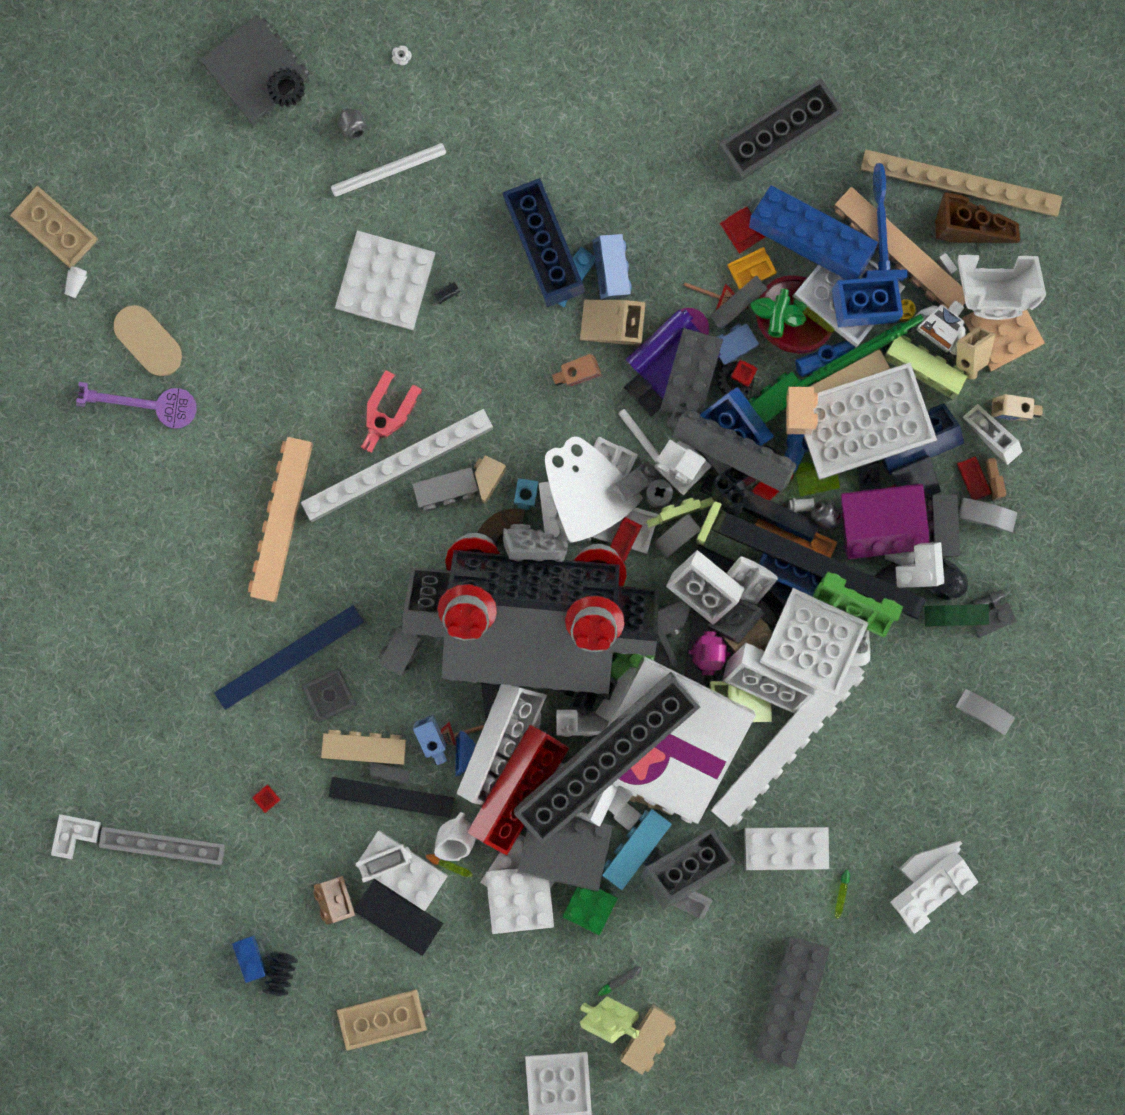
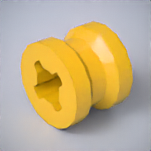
[899,299,916,321]

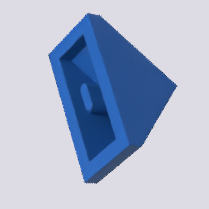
[455,731,476,776]

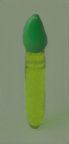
[793,299,834,332]
[835,869,850,919]

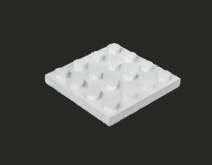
[335,231,435,331]
[793,260,905,347]
[760,588,868,698]

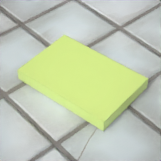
[696,501,722,546]

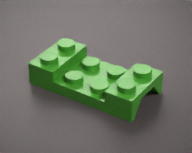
[812,572,903,638]

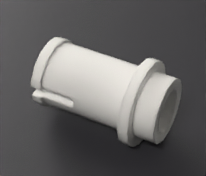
[788,498,814,513]

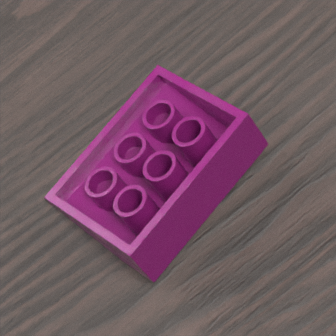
[841,484,929,559]

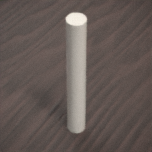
[618,409,660,462]

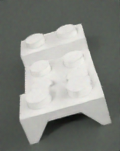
[890,850,978,934]

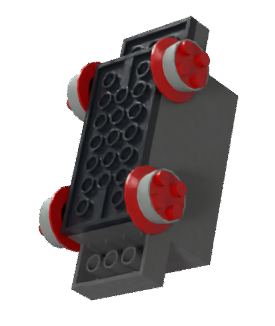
[402,533,659,694]

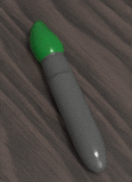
[598,966,642,996]

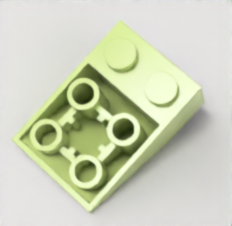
[709,681,772,722]

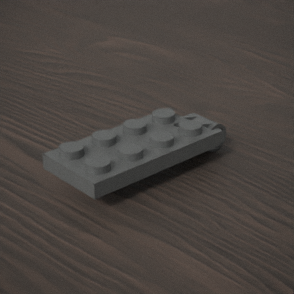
[660,328,723,429]

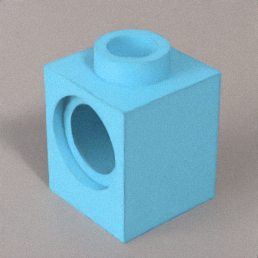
[514,478,538,510]

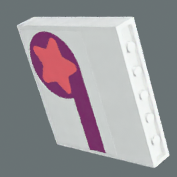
[606,656,756,824]

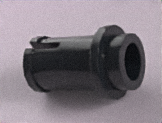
[433,282,460,304]

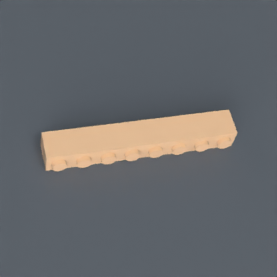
[833,187,965,309]
[248,437,313,603]

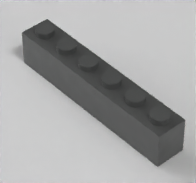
[672,410,797,492]

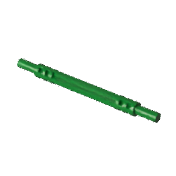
[795,314,924,387]

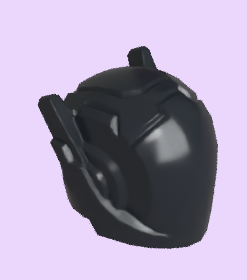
[928,558,968,600]

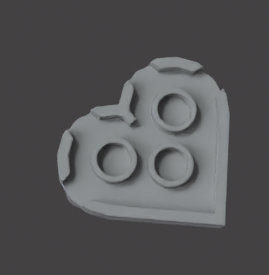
[503,524,568,562]

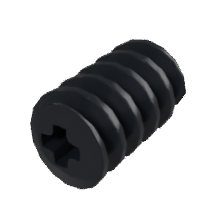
[262,951,298,997]

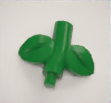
[750,289,806,337]

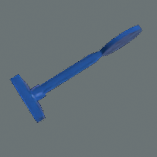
[862,163,907,281]

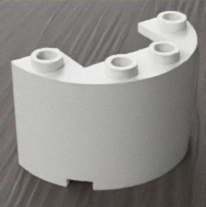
[958,255,1046,320]

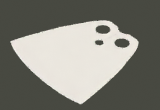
[545,437,643,543]

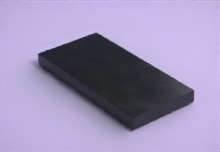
[354,878,444,956]

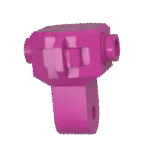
[688,631,731,675]

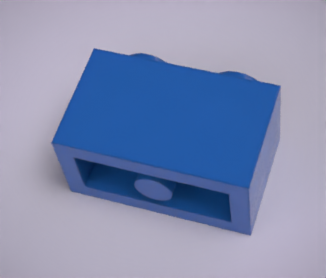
[232,935,267,983]

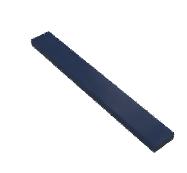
[214,605,364,710]

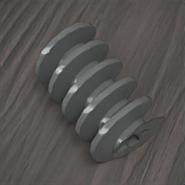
[646,479,673,509]

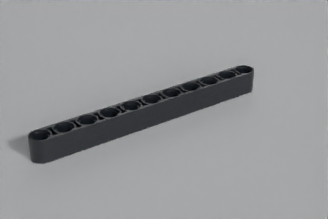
[711,511,926,619]

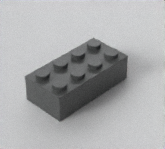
[378,625,427,676]
[641,828,735,910]

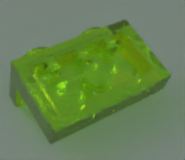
[795,462,840,497]

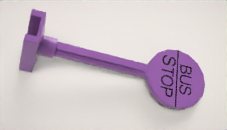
[76,382,197,429]

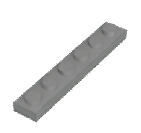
[99,827,225,865]

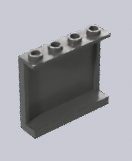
[201,15,310,126]

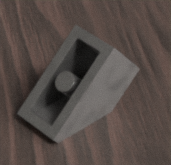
[612,461,660,503]
[658,600,691,637]

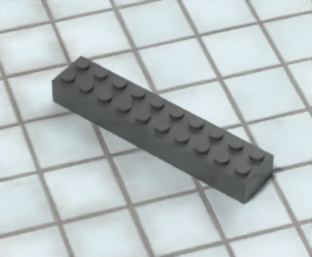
[514,672,701,844]

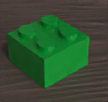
[562,887,618,936]

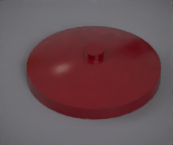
[756,275,834,354]

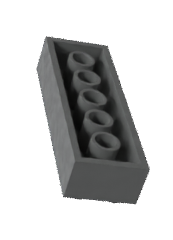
[718,78,844,182]
[753,935,830,1069]

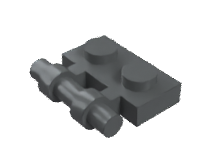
[969,590,1017,638]

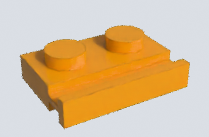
[727,247,777,290]

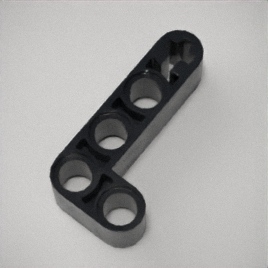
[710,446,777,516]

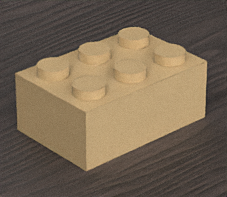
[620,1004,676,1075]

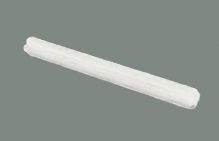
[331,143,446,196]

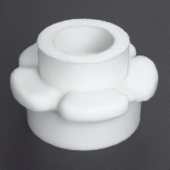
[392,46,411,65]

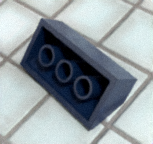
[881,403,964,475]

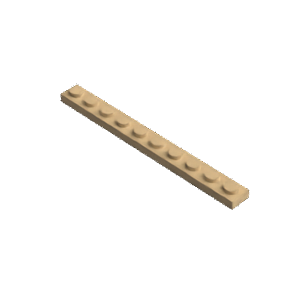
[861,150,1063,217]

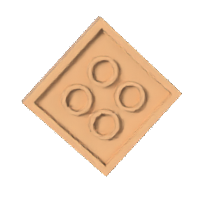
[962,310,1045,372]

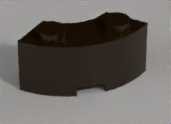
[477,508,526,545]

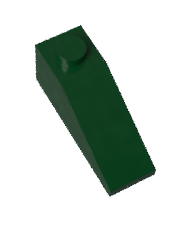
[924,604,990,627]

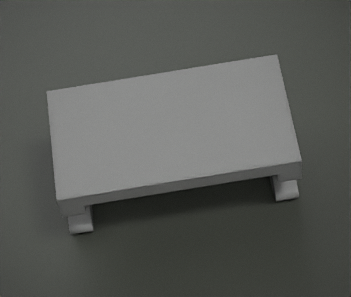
[673,891,713,920]

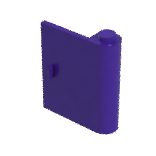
[626,309,722,399]

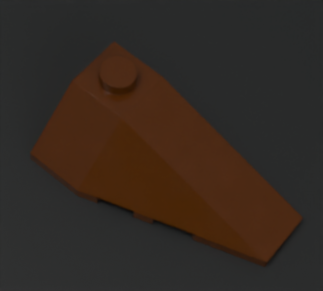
[935,192,1020,243]

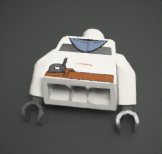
[908,301,966,365]

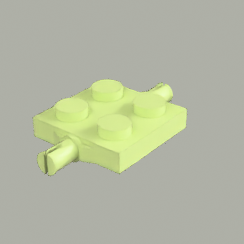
[646,497,714,528]
[580,997,639,1043]

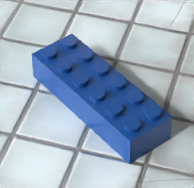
[749,185,878,280]

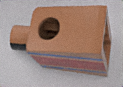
[552,354,602,387]

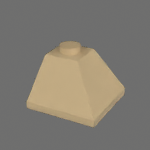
[474,455,507,504]

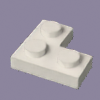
[51,814,101,859]

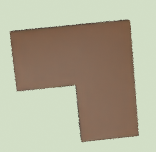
[985,458,1006,501]

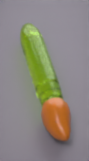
[426,854,473,878]

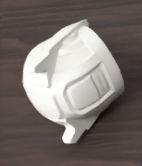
[434,812,477,861]

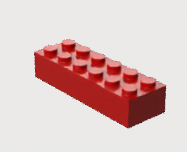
[467,725,569,856]

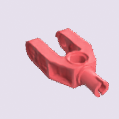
[360,370,422,453]

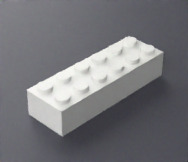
[457,684,547,805]

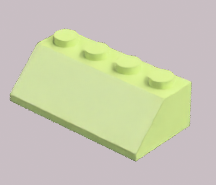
[884,335,967,399]

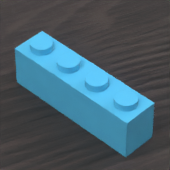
[602,809,672,890]

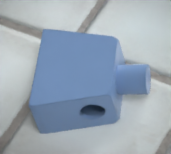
[413,714,447,765]

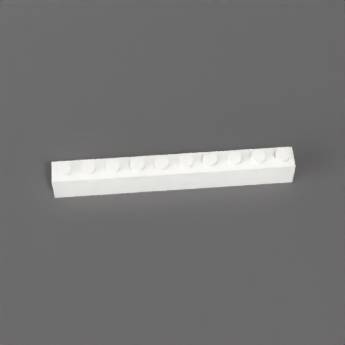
[301,409,493,522]
[710,666,865,827]

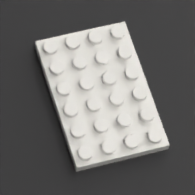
[803,363,937,480]

